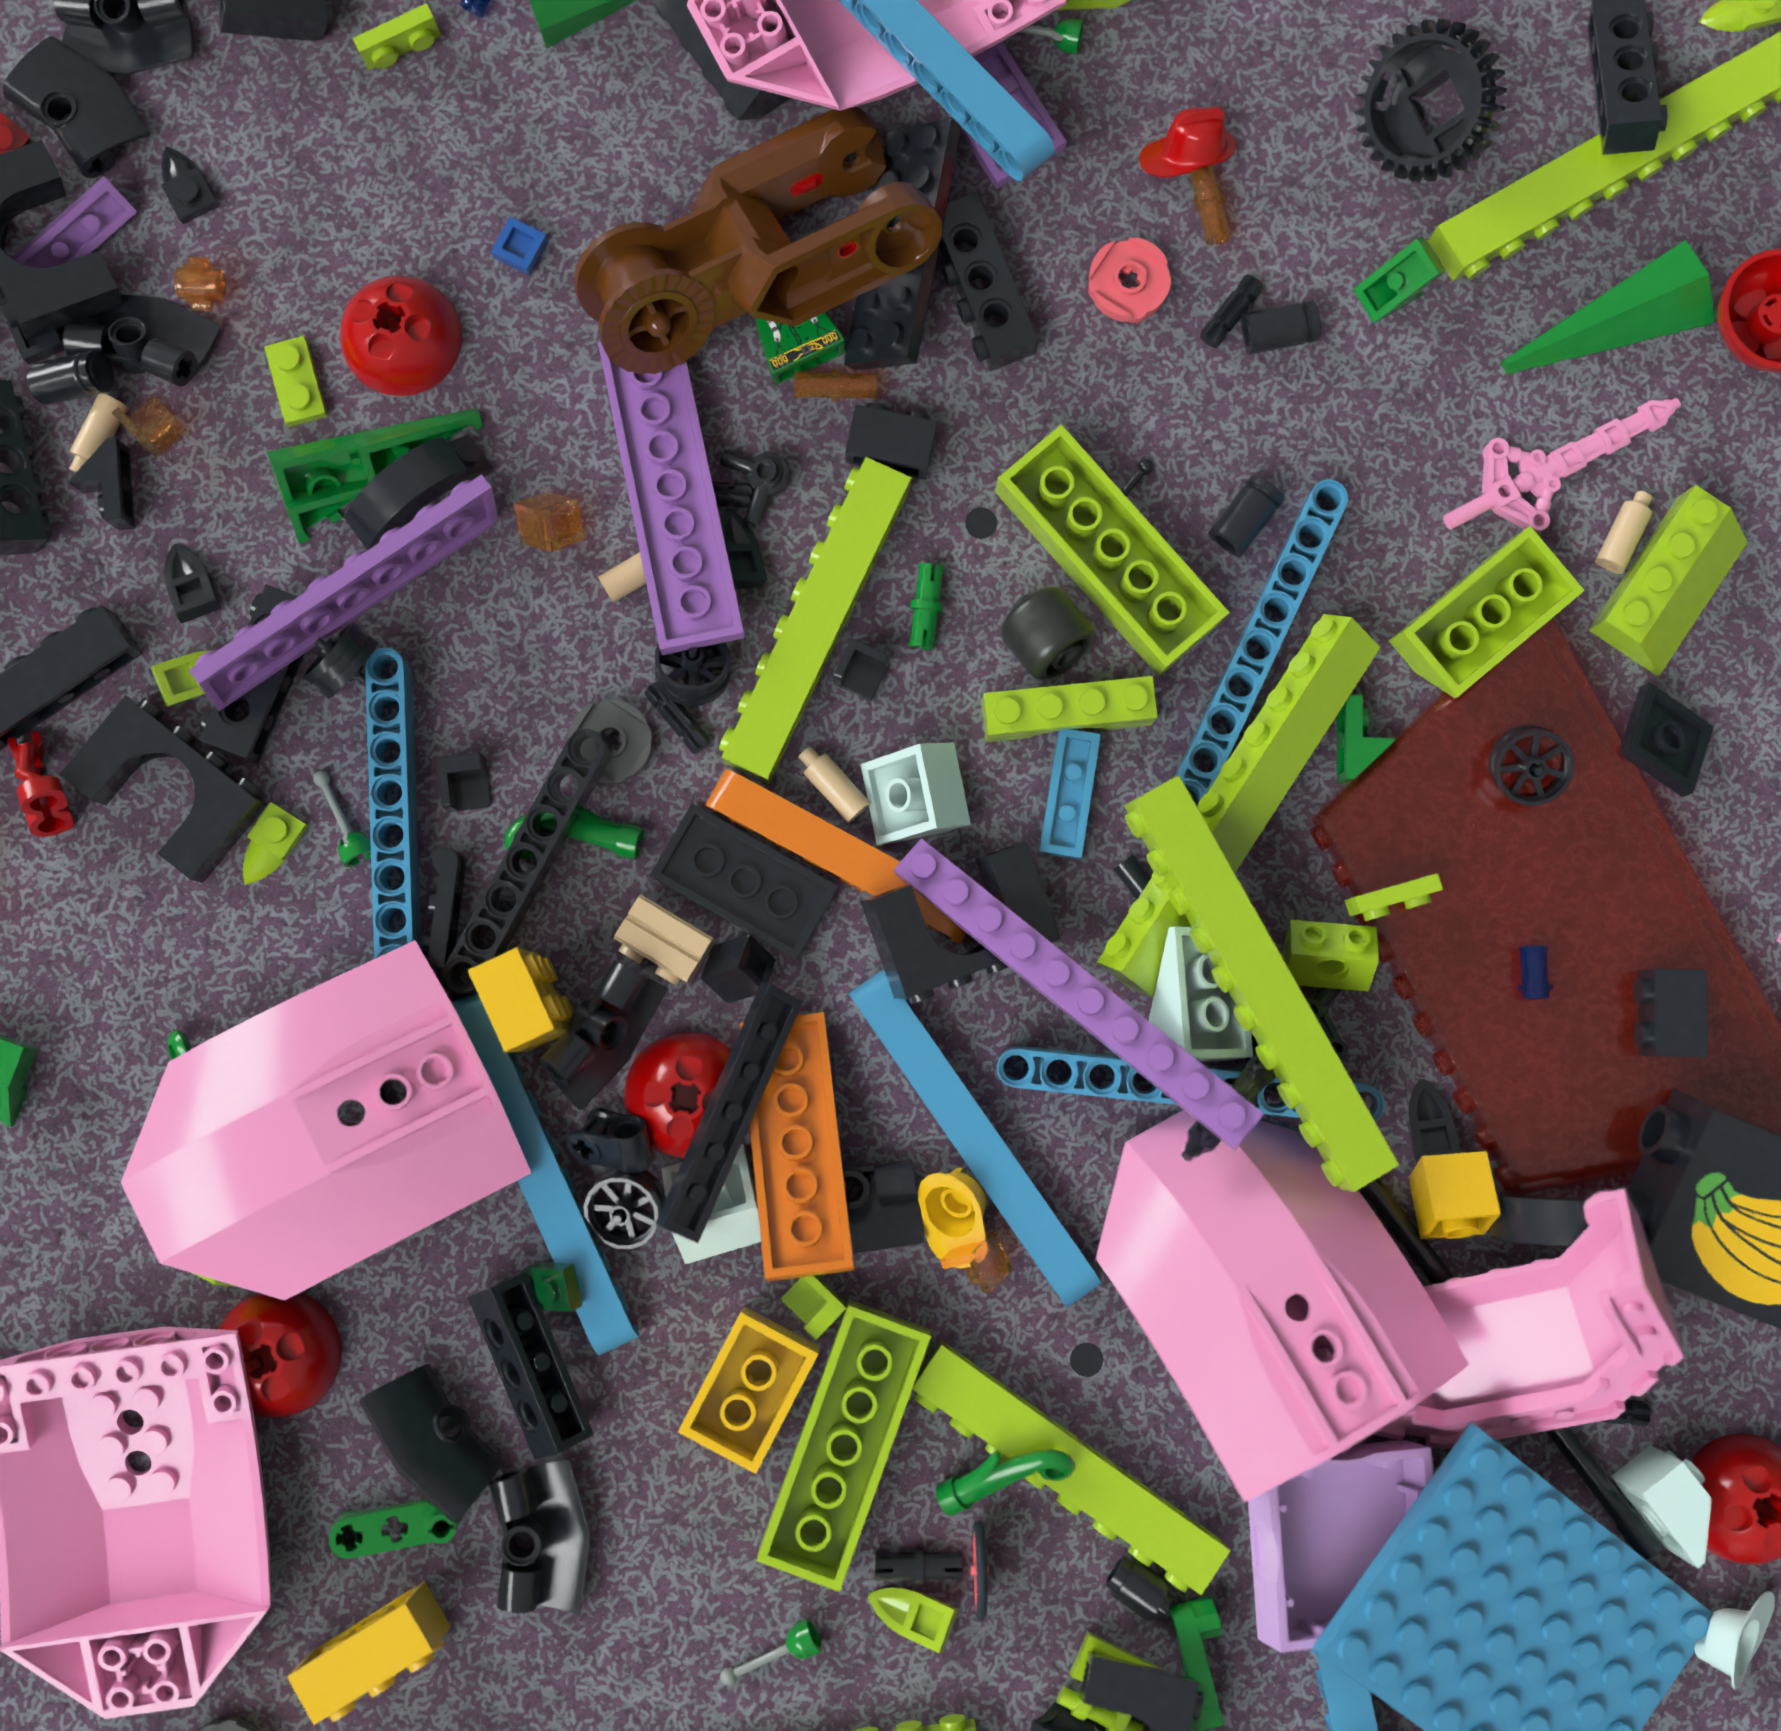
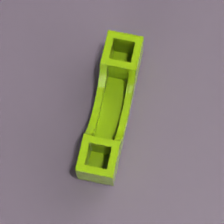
[981,676,1158,742]

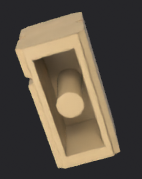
[614,894,716,986]

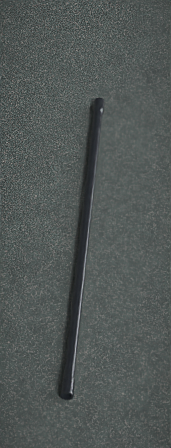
[1113,854,1662,1560]

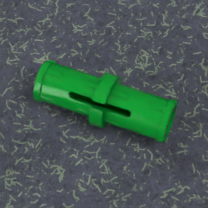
[908,563,945,651]

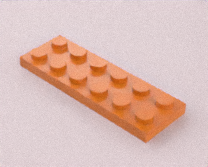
[740,1012,854,1282]

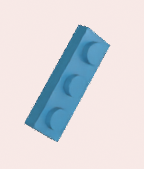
[1039,729,1101,860]

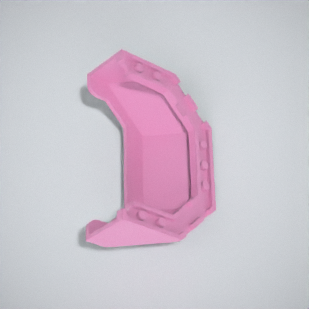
[1285,1189,1684,1450]

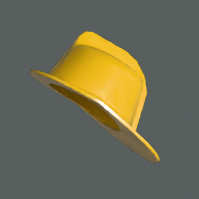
[917,1168,987,1269]

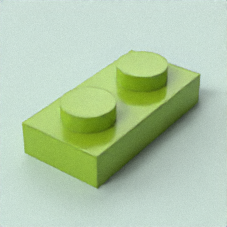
[352,3,441,71]
[264,335,328,428]
[1344,873,1443,921]

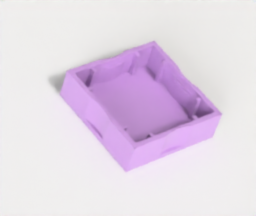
[1248,1440,1433,1653]

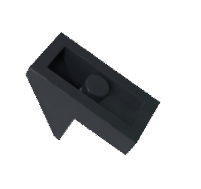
[69,437,135,530]

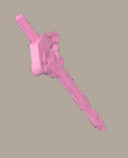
[1443,398,1681,534]

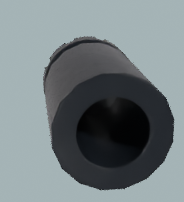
[1241,300,1321,355]
[27,350,114,405]
[1208,475,1284,557]

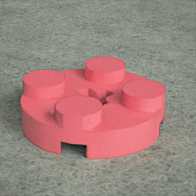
[1088,238,1171,323]

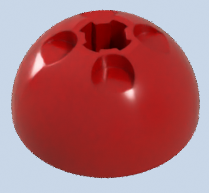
[1717,249,1781,373]
[340,275,462,396]
[624,1031,732,1158]
[218,1292,342,1418]
[1691,1433,1781,1565]

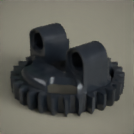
[1354,19,1507,182]

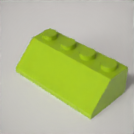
[1589,485,1748,677]
[1388,526,1585,698]

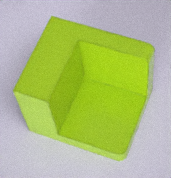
[782,1275,847,1340]

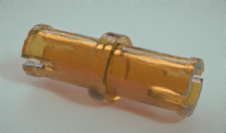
[1189,165,1232,245]
[794,369,878,402]

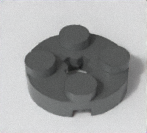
[568,699,653,784]

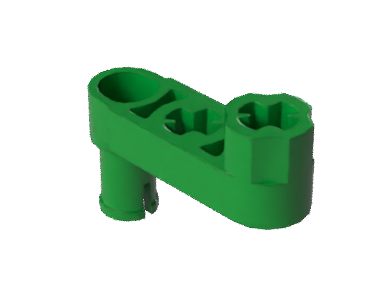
[329,1499,457,1559]
[1168,1595,1224,1731]

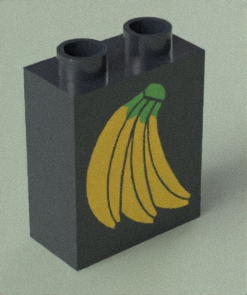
[1614,1088,1781,1329]

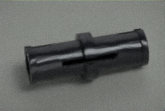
[875,1548,963,1585]

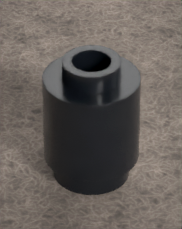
[1105,1555,1173,1621]

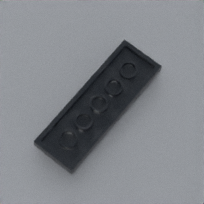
[844,118,961,370]

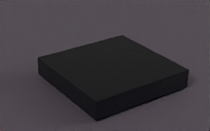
[1618,682,1714,797]

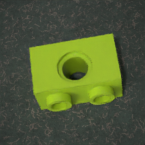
[1282,920,1379,992]

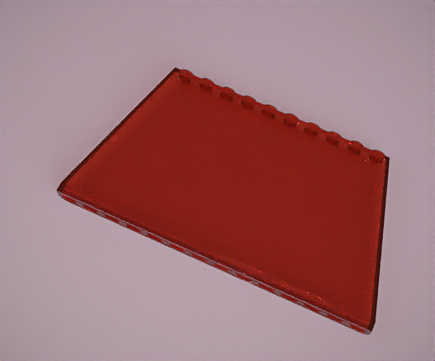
[1310,618,1781,1195]

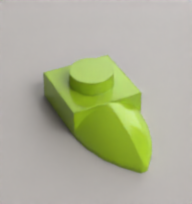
[1699,0,1781,32]
[151,650,210,707]
[243,802,309,885]
[868,1588,959,1653]

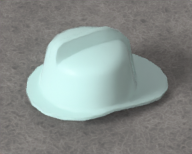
[1694,1591,1775,1690]

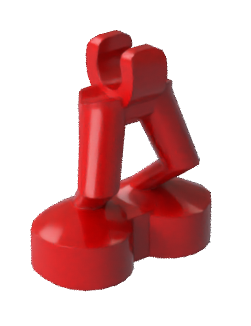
[8,731,74,837]

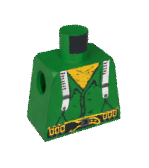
[755,312,845,386]

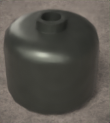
[1001,587,1095,680]

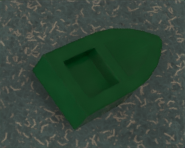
[518,1262,583,1312]

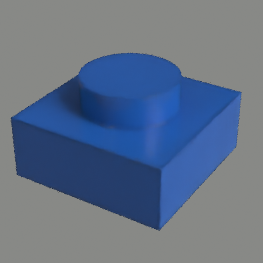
[490,216,549,276]

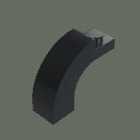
[344,435,493,550]
[1490,1192,1590,1246]

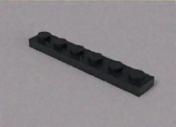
[655,982,803,1243]

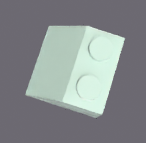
[861,742,971,846]
[661,1144,761,1264]
[1611,1445,1711,1568]

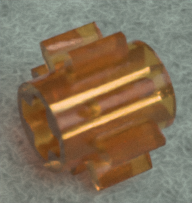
[174,257,226,311]

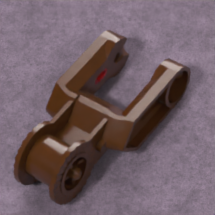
[574,107,942,375]

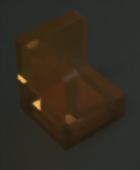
[112,396,188,458]
[514,492,584,552]
[940,1230,1014,1293]

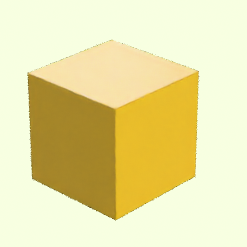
[1409,1151,1501,1239]

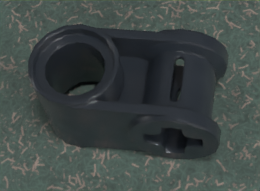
[567,1107,654,1174]

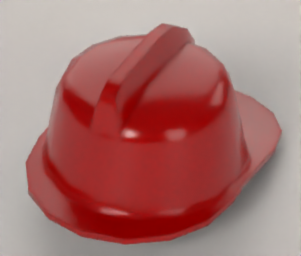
[1139,106,1236,177]

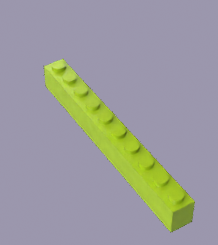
[1428,31,1781,281]
[1097,614,1381,998]
[1124,775,1399,1192]

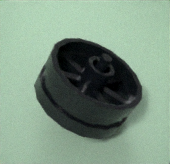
[303,621,378,699]
[655,642,730,706]
[1488,724,1575,806]
[583,1168,666,1249]

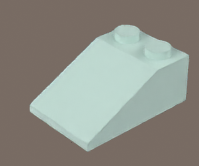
[1149,927,1253,1062]

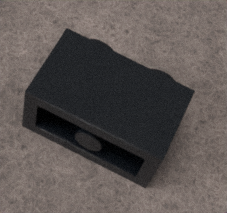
[845,402,938,480]
[1633,968,1708,1057]

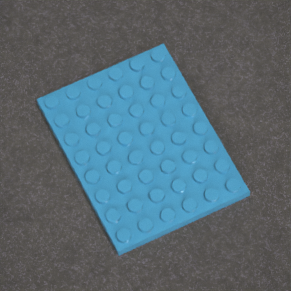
[1313,1423,1714,1731]

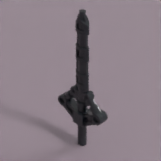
[1182,988,1348,1161]

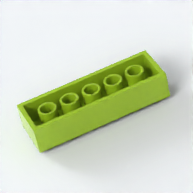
[995,424,1230,677]
[756,1299,931,1592]

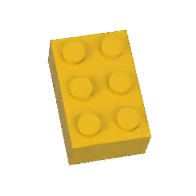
[468,947,573,1052]
[678,1306,820,1474]
[287,1581,451,1725]

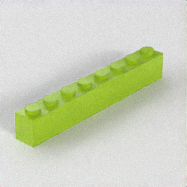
[719,457,911,784]
[913,1339,1231,1595]

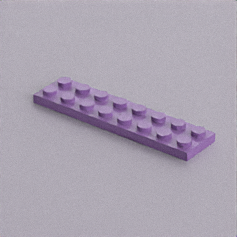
[598,342,745,655]
[189,475,499,711]

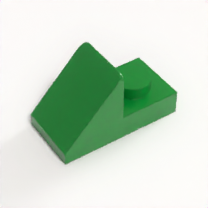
[1353,237,1445,323]
[1336,695,1396,784]

